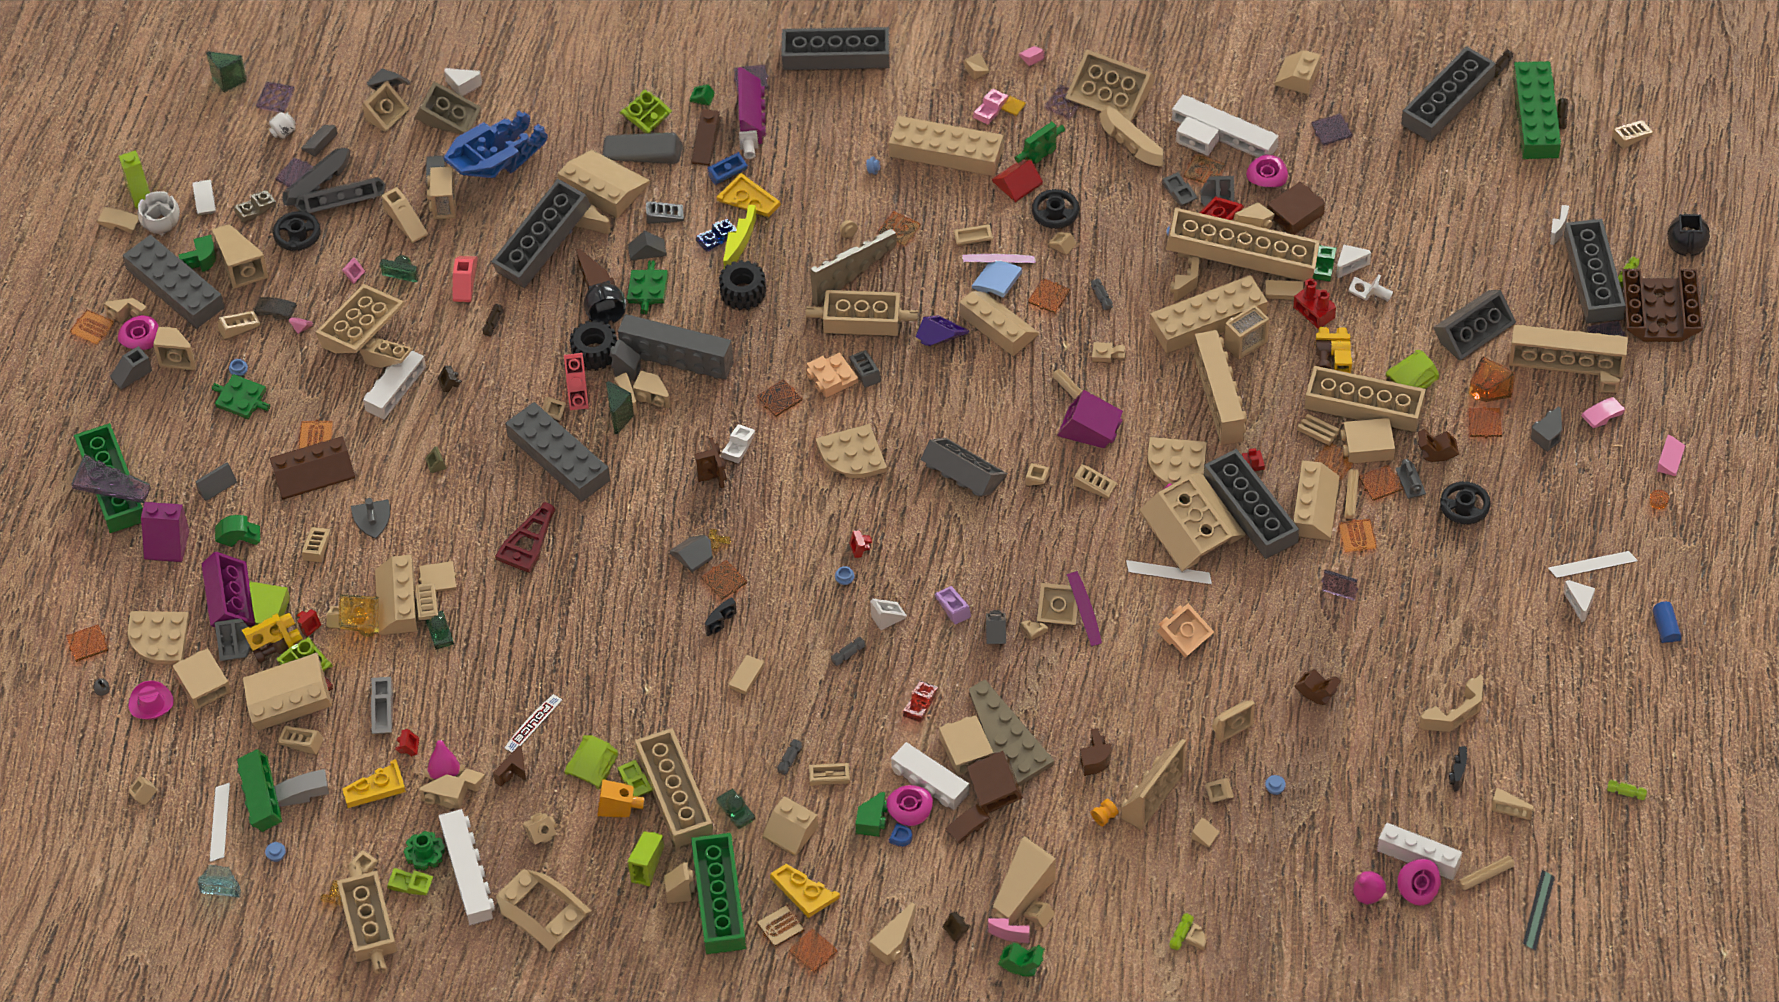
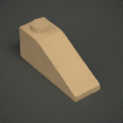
[870,902,916,966]

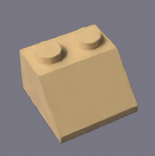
[1274,50,1321,94]
[153,327,196,370]
[762,796,818,856]

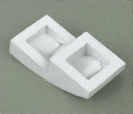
[193,180,216,216]
[1550,205,1569,245]
[721,424,755,464]

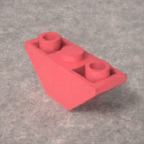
[453,256,478,302]
[564,353,588,410]

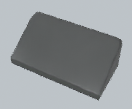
[301,125,338,157]
[195,462,237,501]

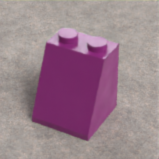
[1057,390,1123,448]
[141,502,190,562]

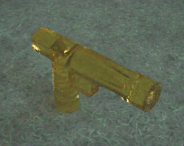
[706,528,731,564]
[320,880,343,905]

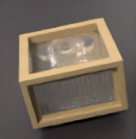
[427,167,456,219]
[1224,305,1269,360]

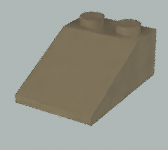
[414,81,481,135]

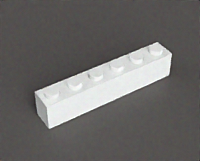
[1172,95,1279,157]
[439,809,495,925]

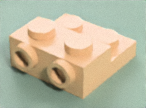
[806,352,858,398]
[1157,603,1214,658]

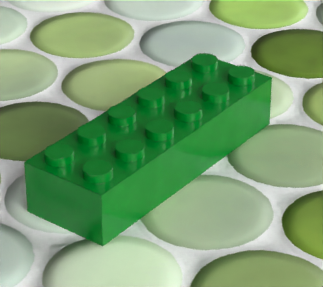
[1513,61,1561,159]
[74,423,143,533]
[691,833,746,955]

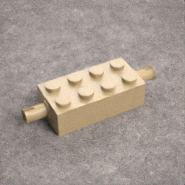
[806,290,918,336]
[337,861,397,974]

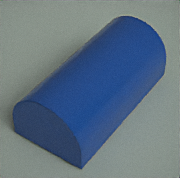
[707,152,748,185]
[1652,601,1682,643]

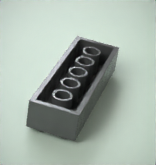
[781,27,890,70]
[1401,46,1496,142]
[491,179,591,289]
[1564,219,1626,324]
[122,234,225,329]
[618,314,734,380]
[505,402,610,502]
[1204,449,1299,559]

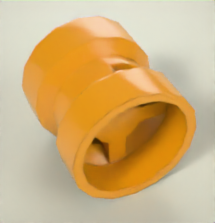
[1090,799,1119,827]

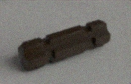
[1494,49,1514,78]
[1557,98,1568,129]
[482,304,503,336]

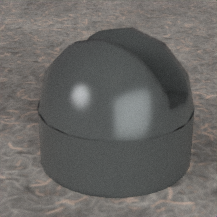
[93,678,110,696]

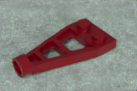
[495,502,556,573]

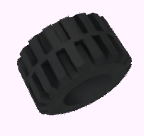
[719,260,766,310]
[570,320,617,371]

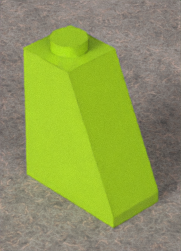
[119,150,150,209]
[249,581,290,625]
[628,832,664,886]

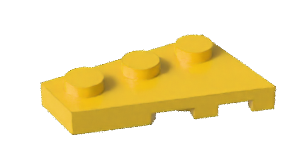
[716,173,781,217]
[342,759,406,808]
[770,864,840,918]

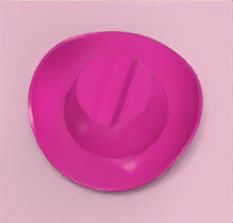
[1246,155,1288,187]
[118,315,159,350]
[128,680,174,720]
[886,785,933,826]
[1397,859,1441,906]

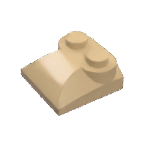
[1037,583,1078,626]
[1212,701,1255,743]

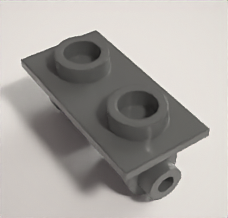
[1395,459,1426,499]

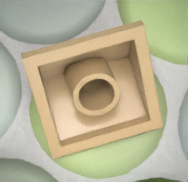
[363,81,410,131]

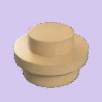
[840,220,858,238]

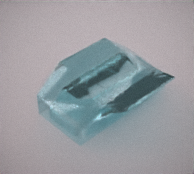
[197,865,241,898]

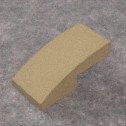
[97,207,139,234]

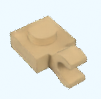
[1092,342,1125,363]

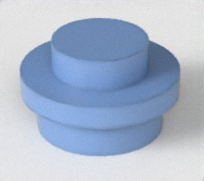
[866,157,880,175]
[229,359,248,376]
[835,566,854,585]
[1265,775,1286,795]
[265,842,286,862]

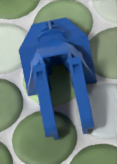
[444,111,548,178]

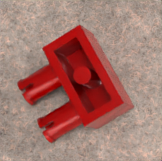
[1293,278,1336,329]

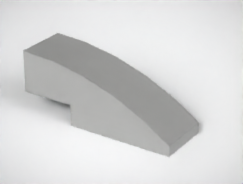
[371,677,393,734]
[274,769,329,807]

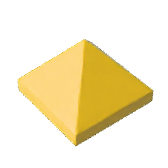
[1001,96,1026,116]

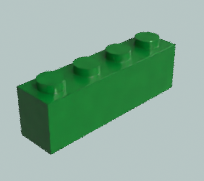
[237,749,282,832]

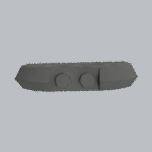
[282,148,351,206]
[295,177,386,213]

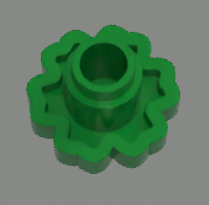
[404,831,445,871]

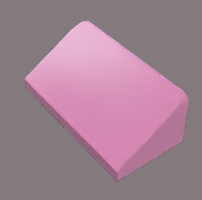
[1657,435,1685,476]

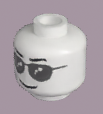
[269,112,296,139]

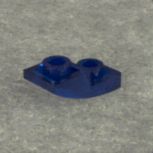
[696,219,737,252]

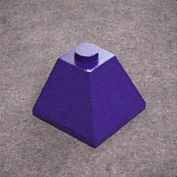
[916,315,970,346]

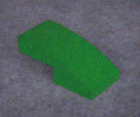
[1312,245,1337,282]

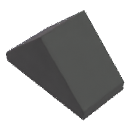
[628,231,667,261]

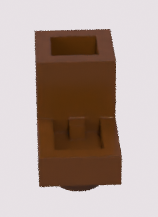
[1418,429,1459,462]
[1294,669,1341,705]
[1080,728,1111,776]

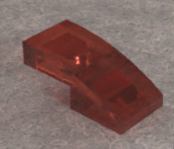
[903,681,938,723]

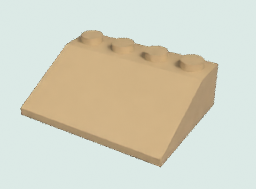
[1065,49,1155,122]
[558,150,650,218]
[316,284,405,353]
[243,653,333,731]
[1120,739,1186,830]

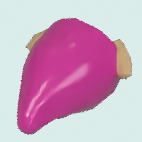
[422,740,465,780]
[1353,871,1388,904]

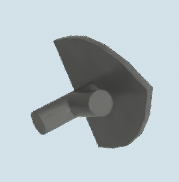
[351,498,390,539]

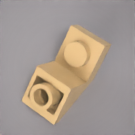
[104,298,149,323]

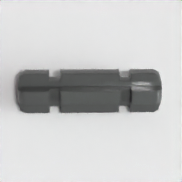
[1091,278,1113,310]
[831,637,865,666]
[777,739,802,775]

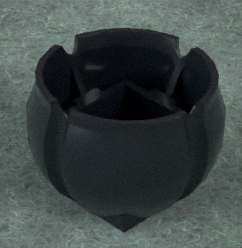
[1667,214,1710,256]
[583,280,626,325]

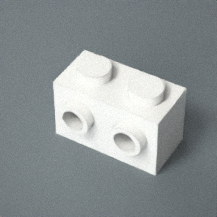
[1176,116,1219,156]

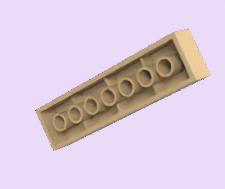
[1166,208,1320,281]

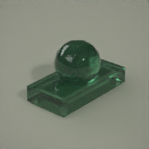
[380,255,419,282]
[425,610,454,650]
[716,788,755,829]

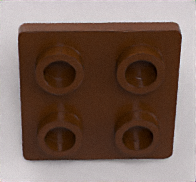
[694,437,727,488]

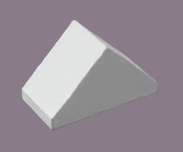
[444,68,482,96]
[1336,245,1371,278]
[1563,580,1595,622]
[870,598,907,630]

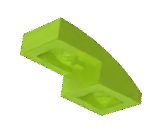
[617,760,652,797]
[387,868,433,895]

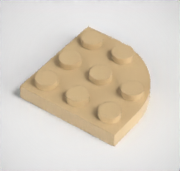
[815,424,887,478]
[1148,437,1207,486]
[128,611,190,665]

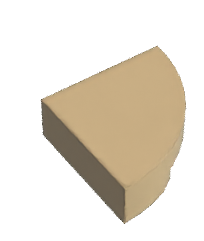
[1021,620,1048,640]
[1185,923,1206,950]

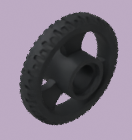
[1032,189,1079,229]
[273,211,321,251]
[1440,481,1490,525]

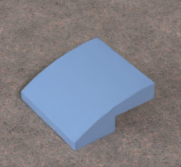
[972,261,1022,298]

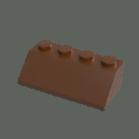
[269,436,356,500]

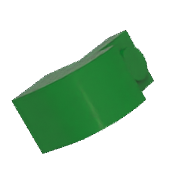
[178,235,216,272]
[215,515,260,547]
[998,942,1045,977]

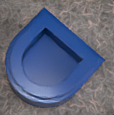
[889,823,912,847]

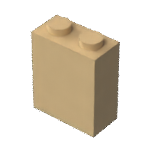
[1340,418,1395,464]
[172,648,231,709]
[939,715,993,776]

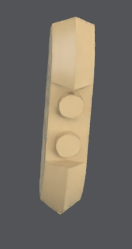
[1100,108,1163,167]

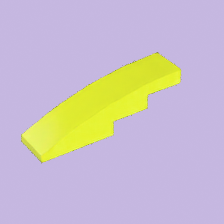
[723,205,757,269]

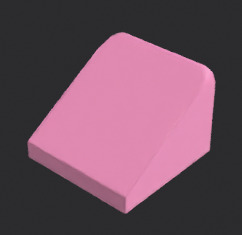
[1019,46,1044,66]

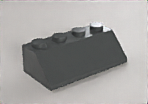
[1433,290,1516,360]
[920,438,1008,497]

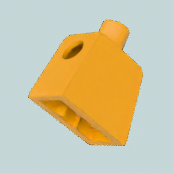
[597,780,644,817]

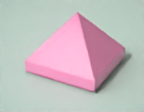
[342,258,366,284]
[289,317,313,334]

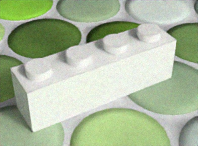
[363,351,426,419]
[891,742,969,810]
[1377,823,1462,880]

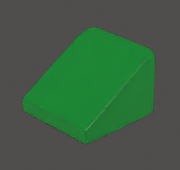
[689,84,715,105]

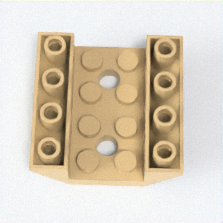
[1139,474,1246,572]

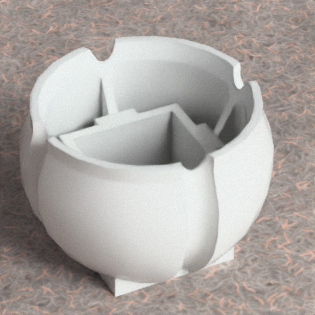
[137,191,180,236]

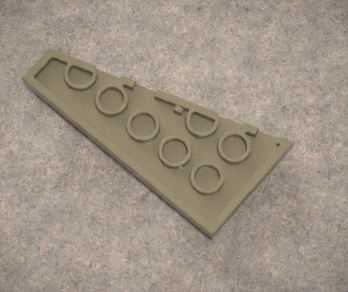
[810,229,897,307]
[969,679,1054,786]

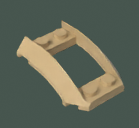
[496,869,591,953]

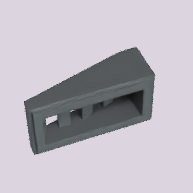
[646,202,684,224]
[849,350,881,387]

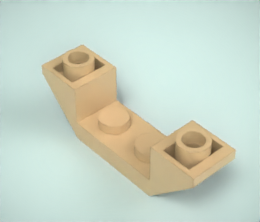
[1170,252,1200,301]
[1419,674,1483,732]

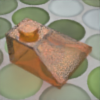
[1468,356,1516,402]

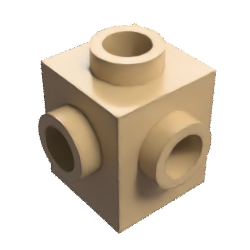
[523,813,557,844]

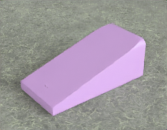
[935,586,971,624]

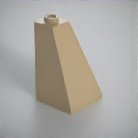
[212,224,268,289]
[993,836,1056,926]

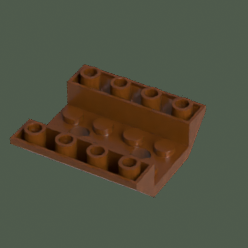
[1622,269,1703,342]

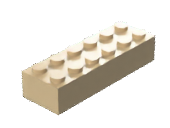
[889,116,1004,176]
[1150,275,1268,354]
[1509,325,1628,378]
[1194,330,1247,445]
[1305,366,1426,432]
[635,728,713,848]

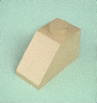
[1233,202,1274,229]

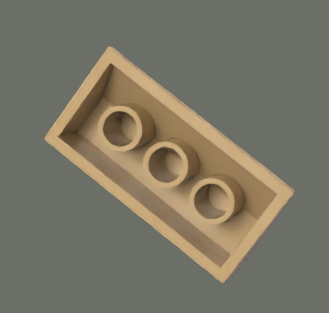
[959,291,1039,356]
[1293,460,1340,540]
[375,555,418,635]

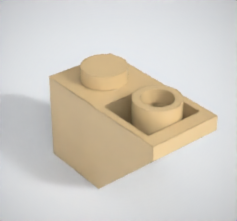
[633,371,670,408]
[420,775,467,809]
[664,862,695,903]

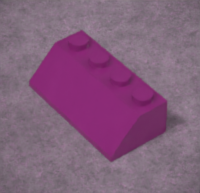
[738,67,766,144]
[201,551,256,627]

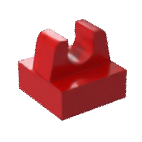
[1242,448,1265,472]
[849,530,872,558]
[296,609,322,637]
[395,728,420,756]

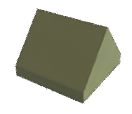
[425,446,447,473]

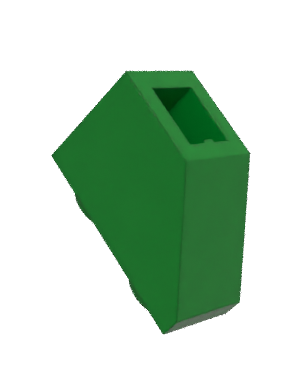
[855,792,888,837]

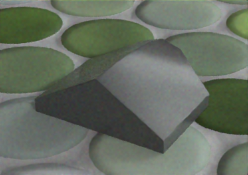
[367,68,410,91]
[1200,176,1235,206]
[669,535,713,572]
[215,619,251,661]

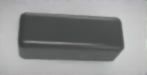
[602,132,683,164]

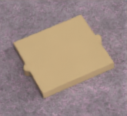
[419,561,457,592]

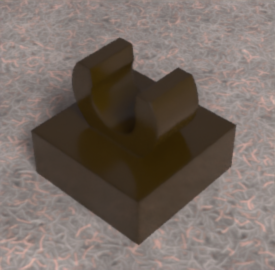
[438,365,462,392]
[942,911,970,941]

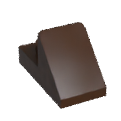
[493,745,526,787]

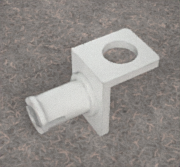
[739,131,758,159]
[1348,274,1393,302]

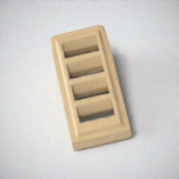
[1613,120,1653,149]
[218,311,260,339]
[614,373,637,414]
[1074,464,1117,499]
[302,527,331,563]
[415,583,438,620]
[277,726,323,754]
[1492,788,1534,820]

